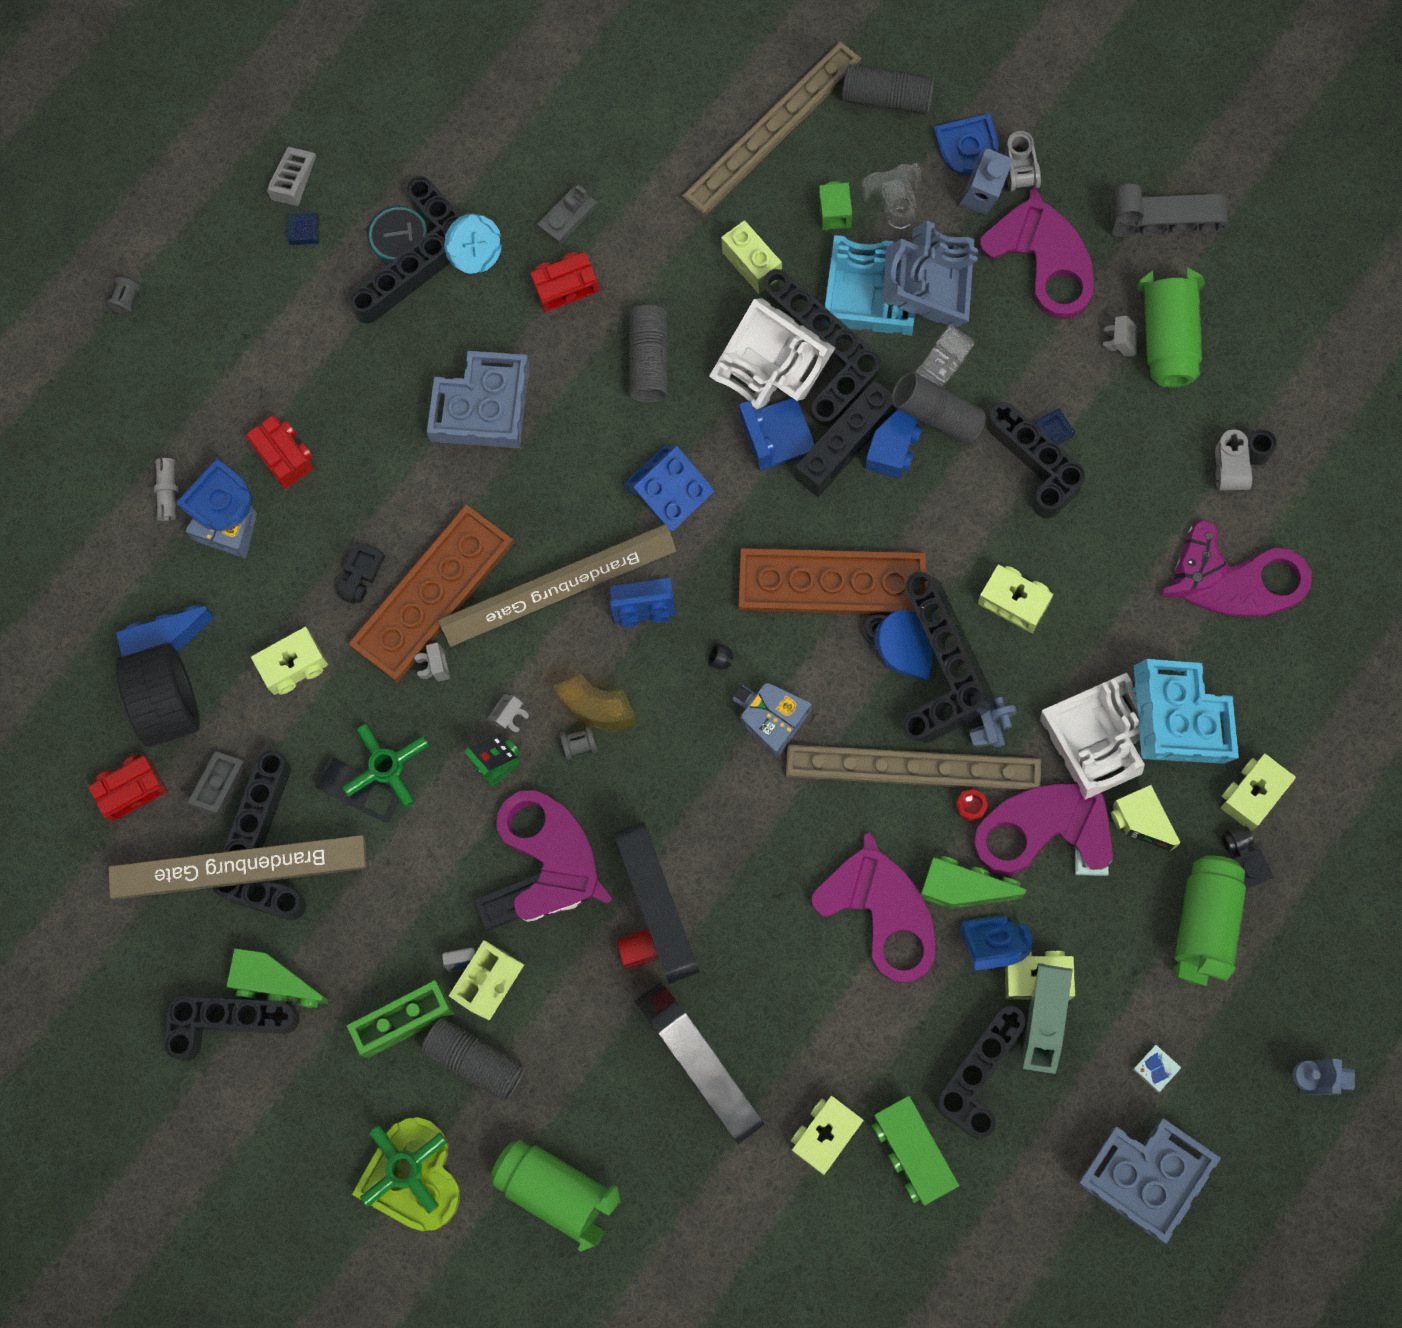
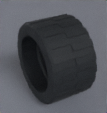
[116,643,200,747]

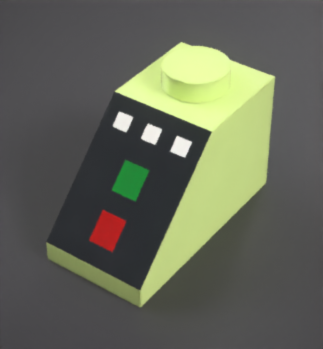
[1111,785,1180,851]

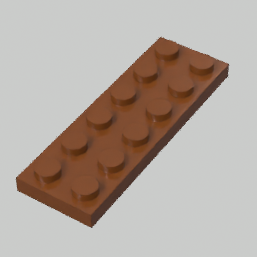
[349,504,514,683]
[739,548,926,615]

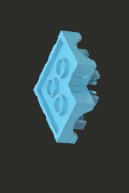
[823,235,915,336]
[1132,659,1239,764]

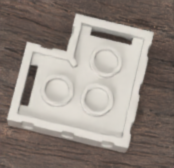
[709,298,835,409]
[1040,673,1145,800]

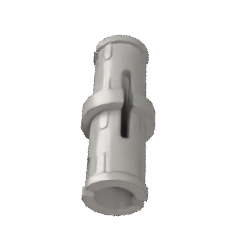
[154,458,178,521]

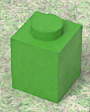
[819,181,852,230]

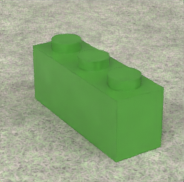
[347,980,455,1059]
[871,1096,959,1206]

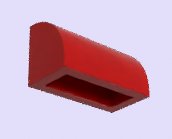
[617,929,660,970]

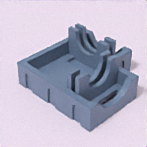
[882,221,978,328]
[427,351,530,448]
[1076,1118,1221,1244]

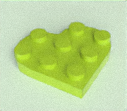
[352,1117,460,1231]

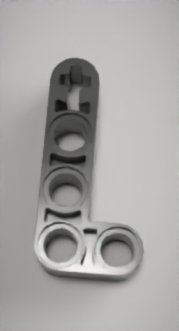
[1110,184,1229,237]

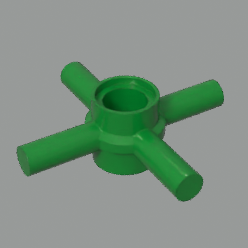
[342,724,429,808]
[360,1126,448,1214]

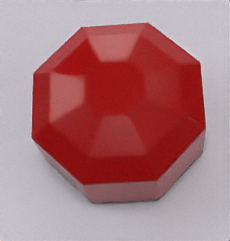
[956,789,988,822]

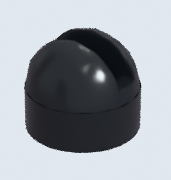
[708,643,734,669]

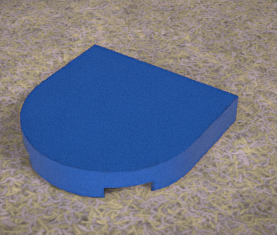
[933,113,999,176]
[176,459,251,531]
[874,610,937,681]
[959,916,1032,971]

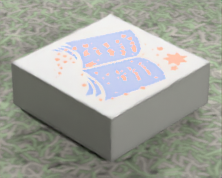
[442,947,476,973]

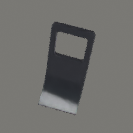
[315,756,400,823]

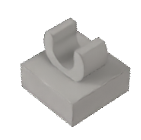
[1103,316,1138,356]
[414,642,450,682]
[486,694,529,732]

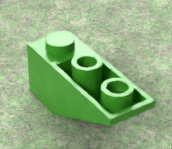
[921,856,1027,909]
[227,948,328,1009]

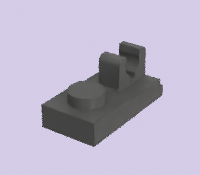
[537,184,598,245]
[187,751,245,819]

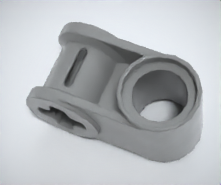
[1005,131,1041,192]
[1215,429,1252,491]

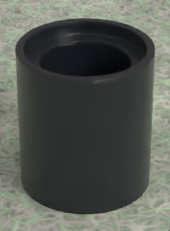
[1248,429,1277,465]

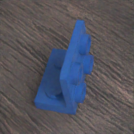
[739,398,815,471]
[623,444,714,531]
[610,578,676,627]

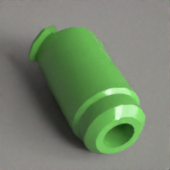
[1137,267,1205,387]
[1173,856,1246,986]
[491,1140,621,1252]

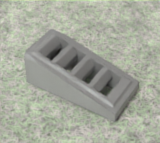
[267,147,316,206]

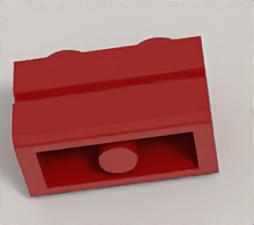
[530,252,600,312]
[246,416,314,489]
[89,755,168,823]

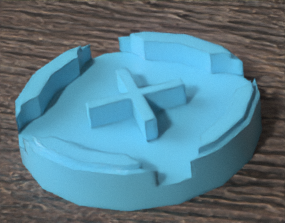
[444,214,502,274]

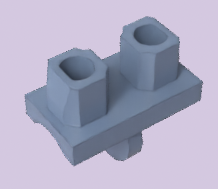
[969,691,1017,748]
[1293,1059,1355,1096]

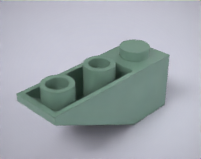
[1021,964,1073,1074]

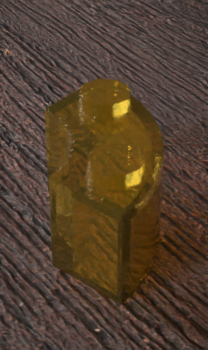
[553,674,638,731]

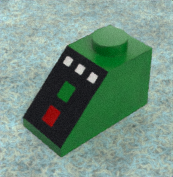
[464,734,521,788]

